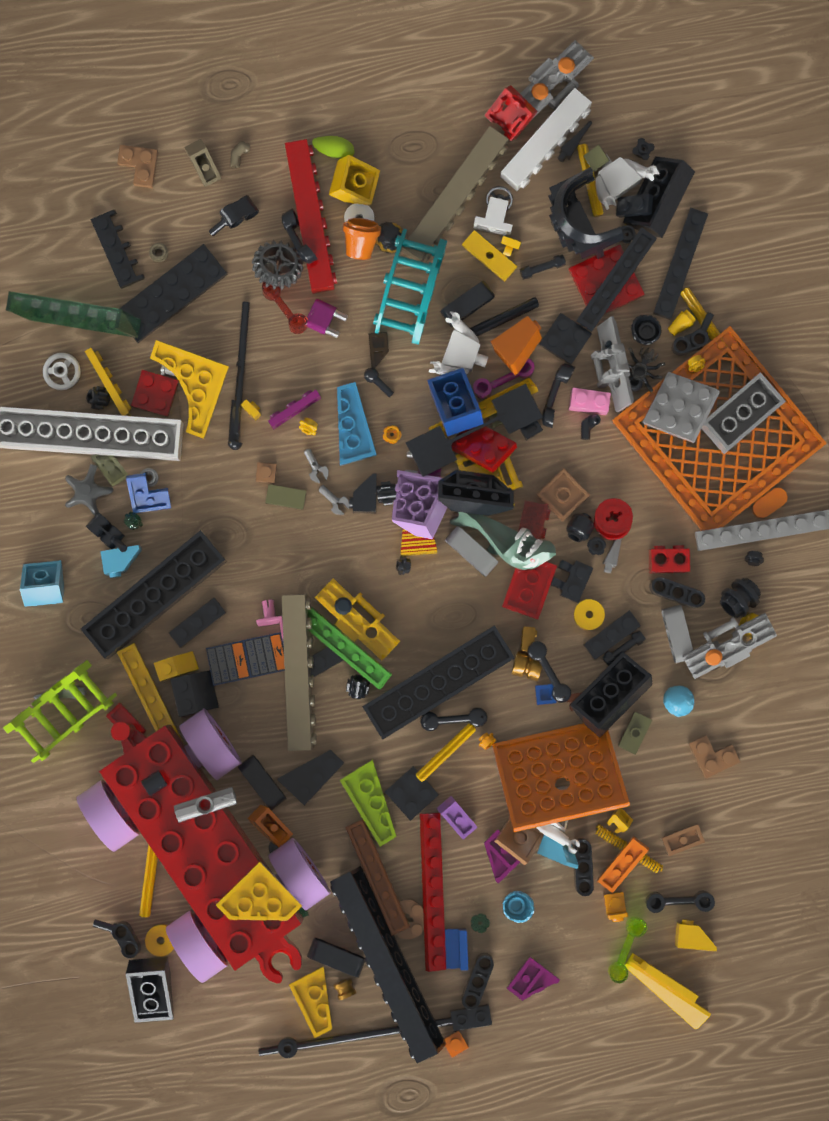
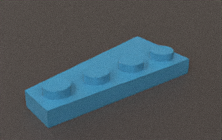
[337,382,377,466]

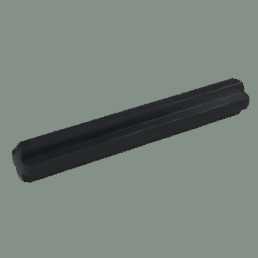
[470,297,539,336]

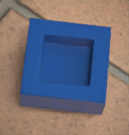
[535,684,556,705]

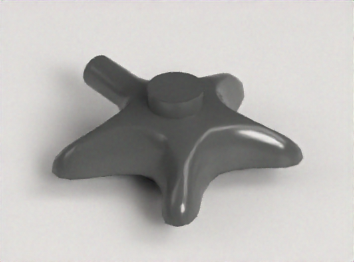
[65,464,113,515]

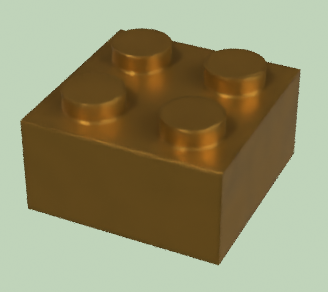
[520,626,537,652]

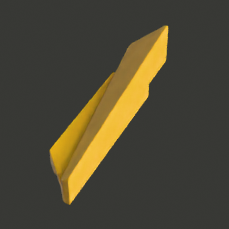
[625,953,711,1029]

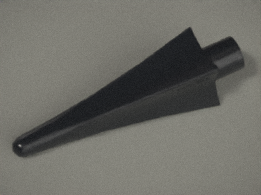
[557,121,592,162]

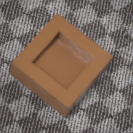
[256,462,277,484]

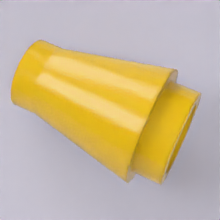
[667,309,696,337]

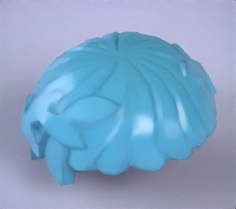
[663,686,695,717]
[502,891,534,923]

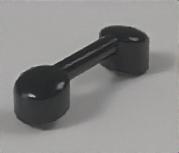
[281,208,318,264]
[542,363,576,428]
[527,641,571,703]
[420,708,488,731]
[645,890,715,913]

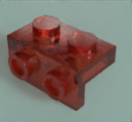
[518,500,551,540]

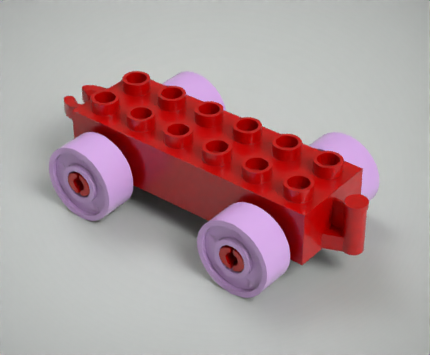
[77,709,331,984]

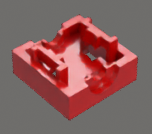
[484,85,538,141]

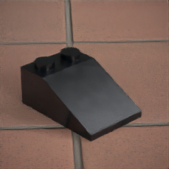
[126,957,174,1023]

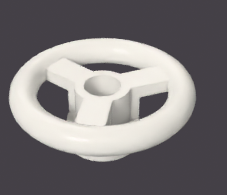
[43,353,81,390]

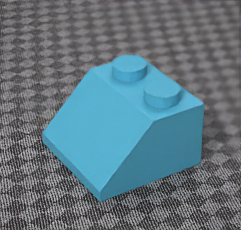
[20,560,64,607]

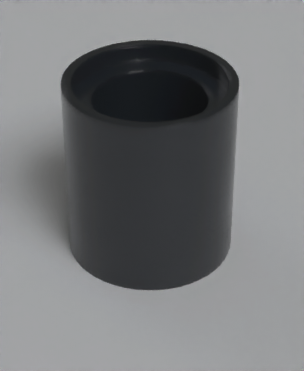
[141,770,167,796]

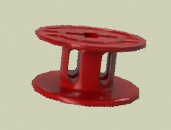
[594,498,633,540]

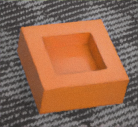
[444,1031,469,1058]

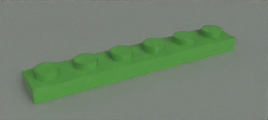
[308,606,392,689]

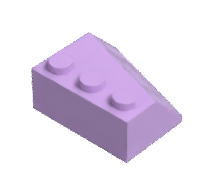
[392,470,447,539]

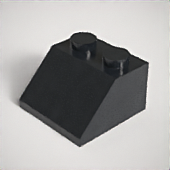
[170,670,219,717]

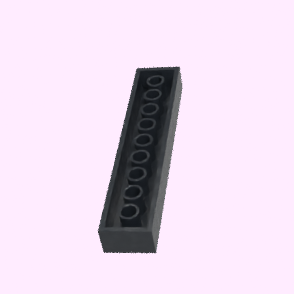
[330,866,446,1064]

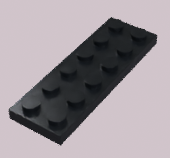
[114,244,228,343]

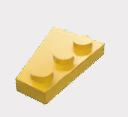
[289,966,332,1038]

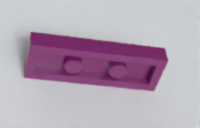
[268,390,321,430]

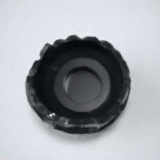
[631,315,662,345]

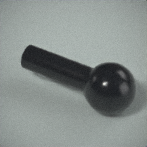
[364,368,394,398]

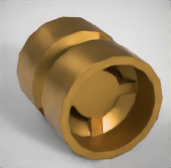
[511,651,542,681]

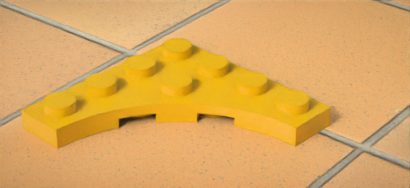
[150,340,229,439]

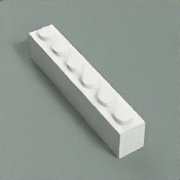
[500,88,592,191]

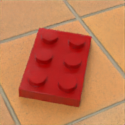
[451,426,517,473]
[502,562,557,620]

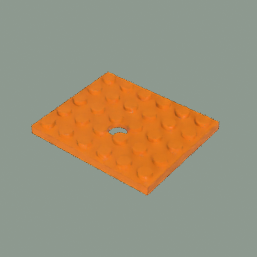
[492,723,630,832]

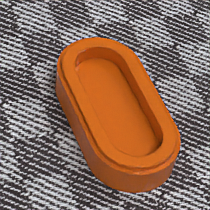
[752,488,788,518]

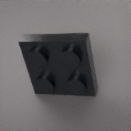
[539,313,592,365]
[385,766,439,821]

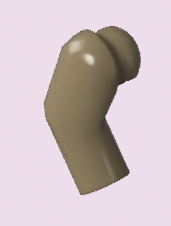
[230,141,250,168]

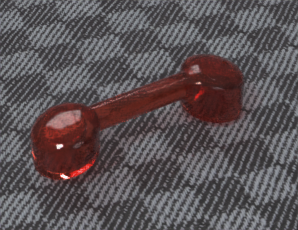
[262,282,308,334]

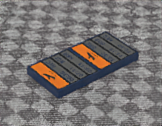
[206,632,285,686]

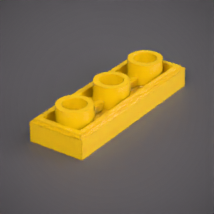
[462,230,517,282]

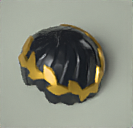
[376,222,403,254]

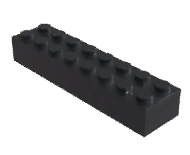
[80,530,227,659]
[362,625,515,740]

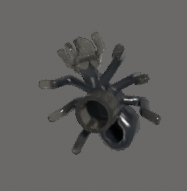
[628,347,665,392]

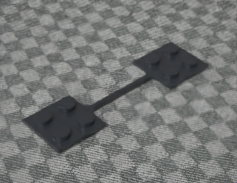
[406,384,543,477]

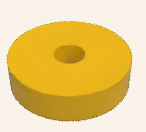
[573,599,605,630]
[145,924,174,957]

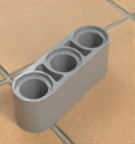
[445,526,499,577]
[661,605,693,663]

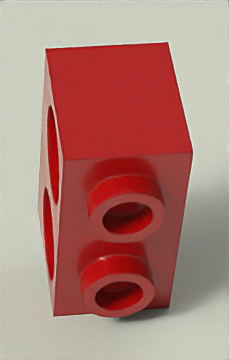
[649,545,690,574]

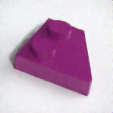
[484,829,520,884]
[506,956,560,1001]

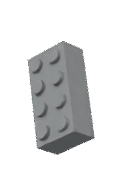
[702,372,786,454]

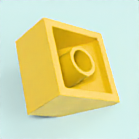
[329,155,380,205]

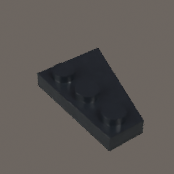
[277,750,344,806]

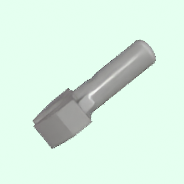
[304,449,329,484]
[319,485,350,515]

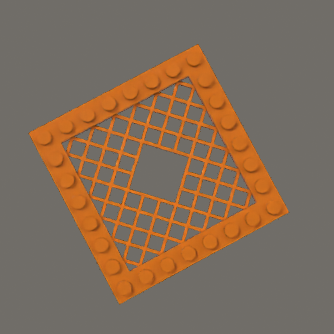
[612,326,827,531]

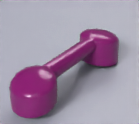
[473,358,535,399]

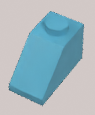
[100,545,142,578]
[537,835,579,869]

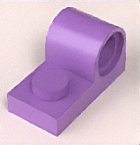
[437,796,478,840]

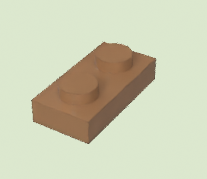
[661,824,705,856]

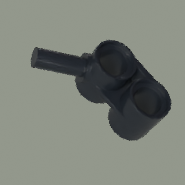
[209,195,259,236]
[672,312,714,356]
[86,512,127,552]
[93,919,141,958]

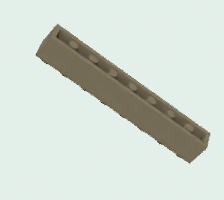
[402,126,509,262]
[282,594,317,751]

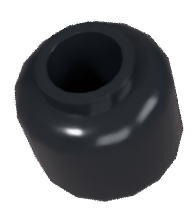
[566,513,595,542]

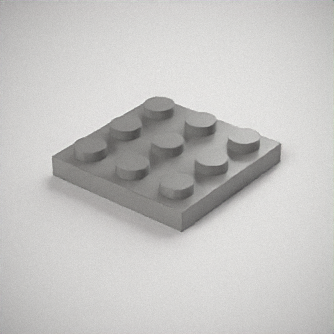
[643,372,720,443]

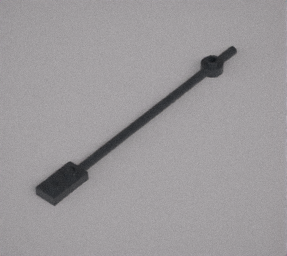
[258,1004,492,1058]

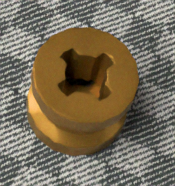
[333,978,357,1000]

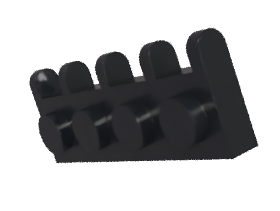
[90,210,145,289]

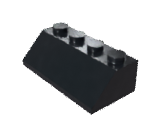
[623,156,695,238]
[570,652,653,737]

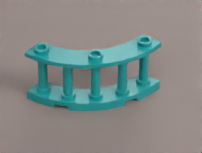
[373,229,447,345]

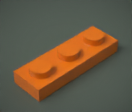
[597,836,649,893]

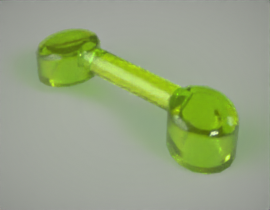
[608,917,647,984]

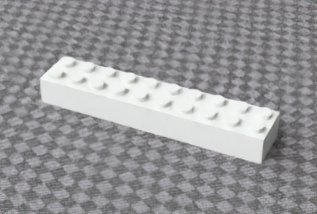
[0,407,184,461]

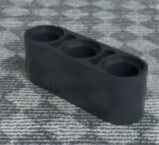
[440,281,495,327]
[649,577,705,609]
[238,755,287,811]
[573,838,594,896]
[307,938,365,978]
[462,953,494,1010]

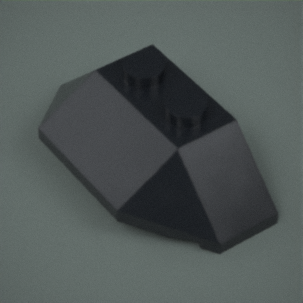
[437,470,514,516]

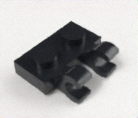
[551,560,593,603]

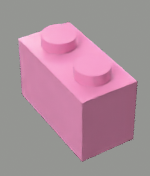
[568,388,611,415]

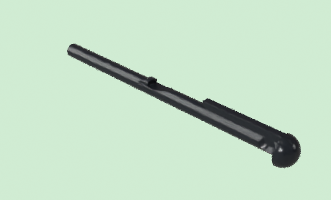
[228,301,250,450]

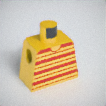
[401,529,437,556]

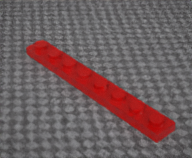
[420,813,446,972]

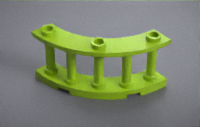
[3,660,117,763]

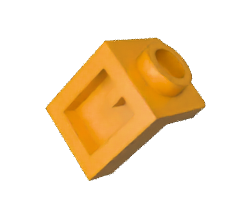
[603,891,628,922]

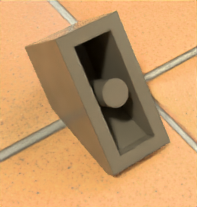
[184,139,222,187]

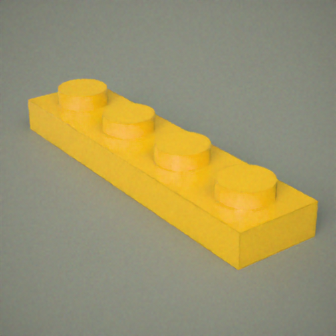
[85,348,132,416]

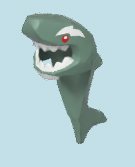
[450,512,556,570]

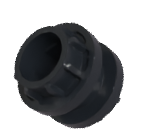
[720,578,761,618]

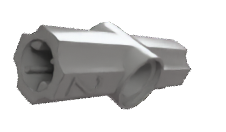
[174,787,238,822]

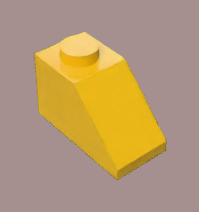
[154,651,199,682]
[675,919,717,951]

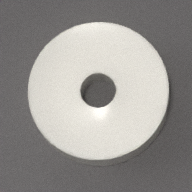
[344,204,375,222]

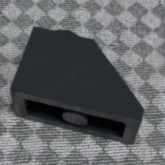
[349,473,377,514]

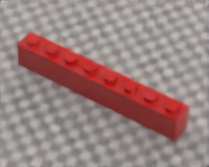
[285,139,337,294]

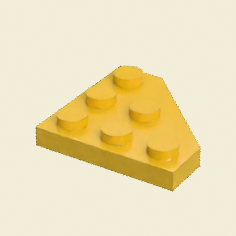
[216,861,303,921]

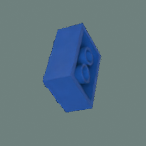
[427,368,484,437]

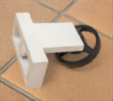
[473,186,513,237]

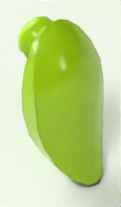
[312,136,355,159]

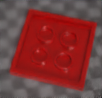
[568,244,645,315]

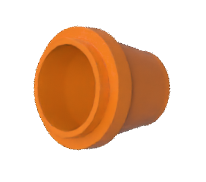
[343,218,381,260]

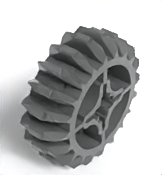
[252,240,303,290]

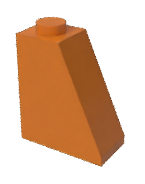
[490,316,542,376]

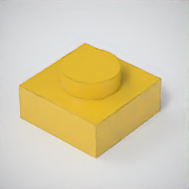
[241,400,261,421]

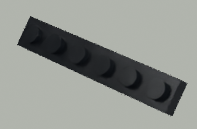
[653,208,708,320]
[577,227,657,332]

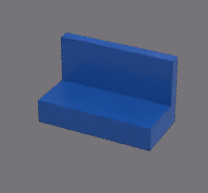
[445,928,468,971]

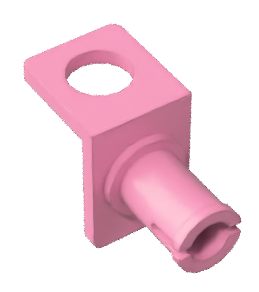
[256,600,283,639]

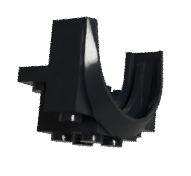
[548,167,624,259]

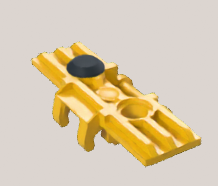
[315,578,400,661]

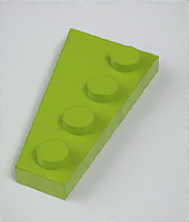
[340,760,397,847]

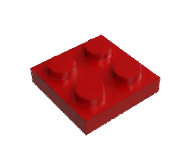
[131,370,179,417]

